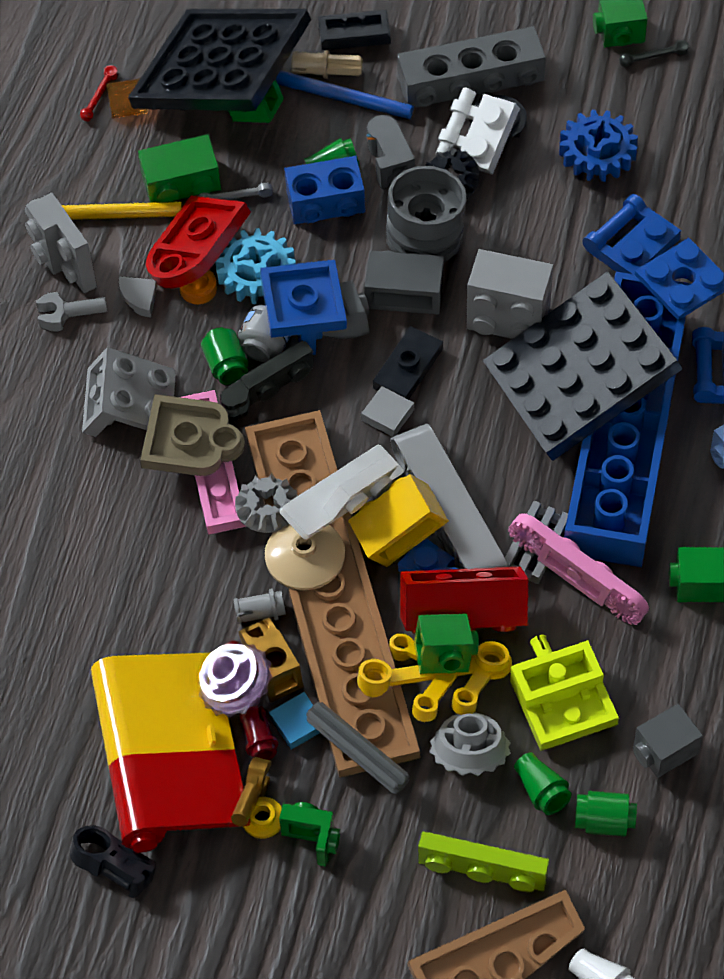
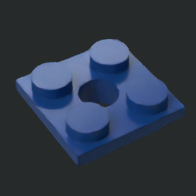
[635,238,724,320]

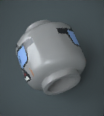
[238,305,292,362]

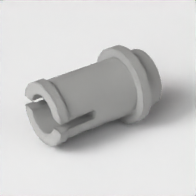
[234,588,286,624]

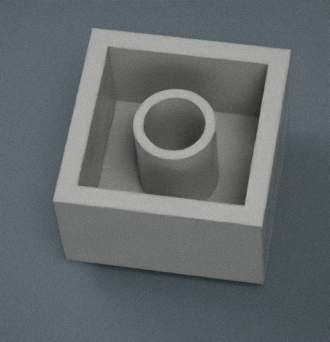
[467,249,553,339]

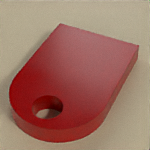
[146,196,251,288]

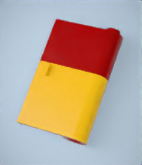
[91,653,251,853]

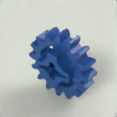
[559,110,638,182]

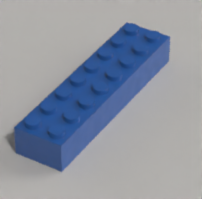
[564,272,692,567]

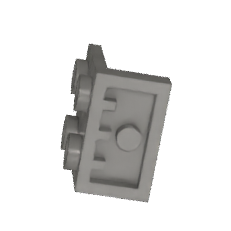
[82,347,176,437]

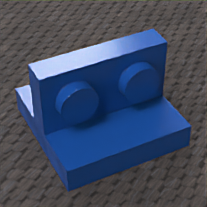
[260,260,347,355]

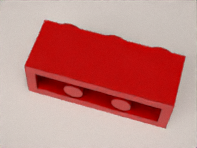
[400,566,528,634]

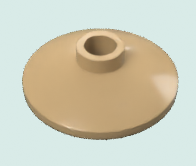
[265,524,345,591]

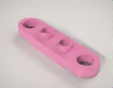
[508,514,649,625]

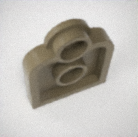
[140,394,245,476]

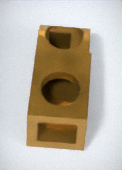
[239,618,304,702]

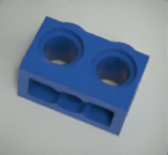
[284,156,365,224]

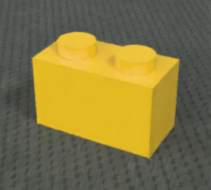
[348,474,449,567]

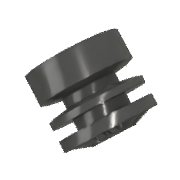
[386,166,466,262]

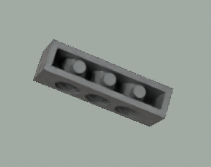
[397,26,546,108]

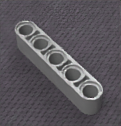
[390,424,508,569]

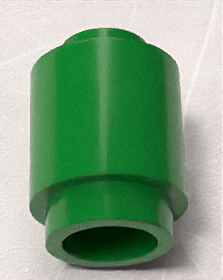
[201,327,248,385]
[575,791,637,837]

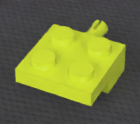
[510,635,619,751]

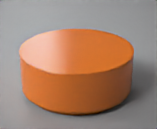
[180,270,217,305]

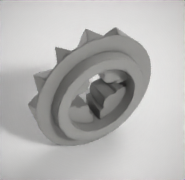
[235,473,298,533]

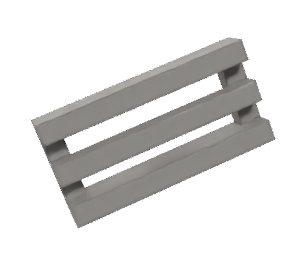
[505,501,568,584]

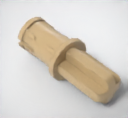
[292,50,363,78]

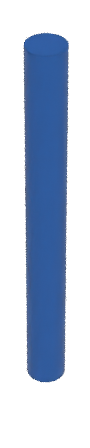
[276,70,414,119]

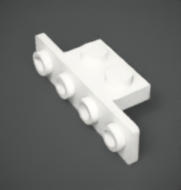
[280,445,404,539]

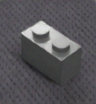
[364,250,444,314]

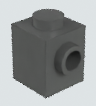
[633,704,703,778]

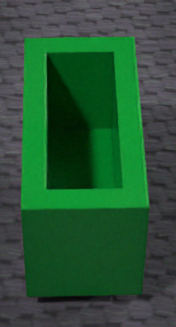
[138,134,221,203]

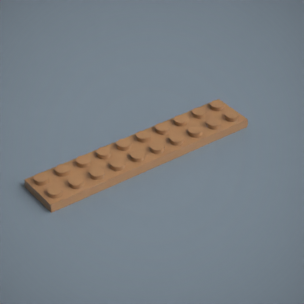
[245,410,420,778]

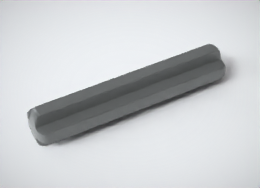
[306,702,409,794]

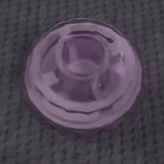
[198,643,273,718]

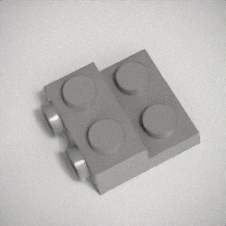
[25,193,97,293]

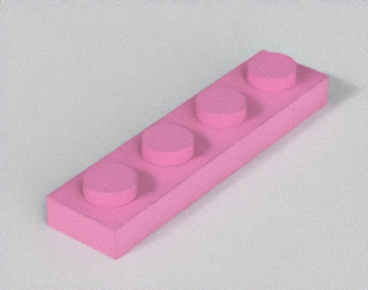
[180,390,246,535]

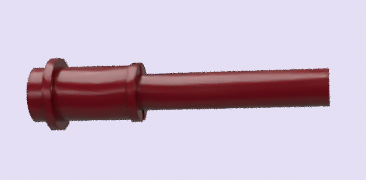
[224,641,278,760]

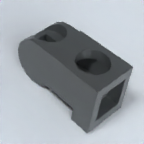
[367,115,415,189]

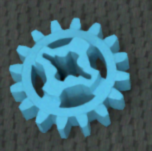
[215,228,296,304]

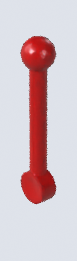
[80,65,118,121]

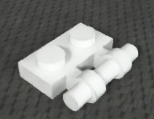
[436,88,520,174]

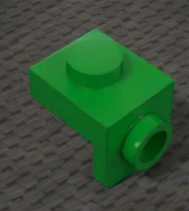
[279,802,341,866]

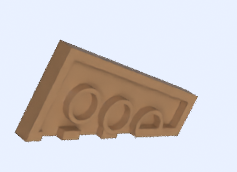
[407,890,585,979]

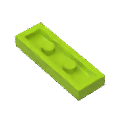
[418,831,549,892]

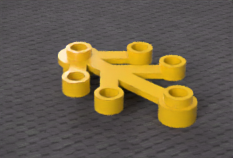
[357,633,512,722]

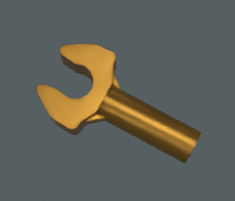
[231,757,272,826]

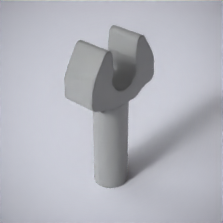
[36,292,107,331]

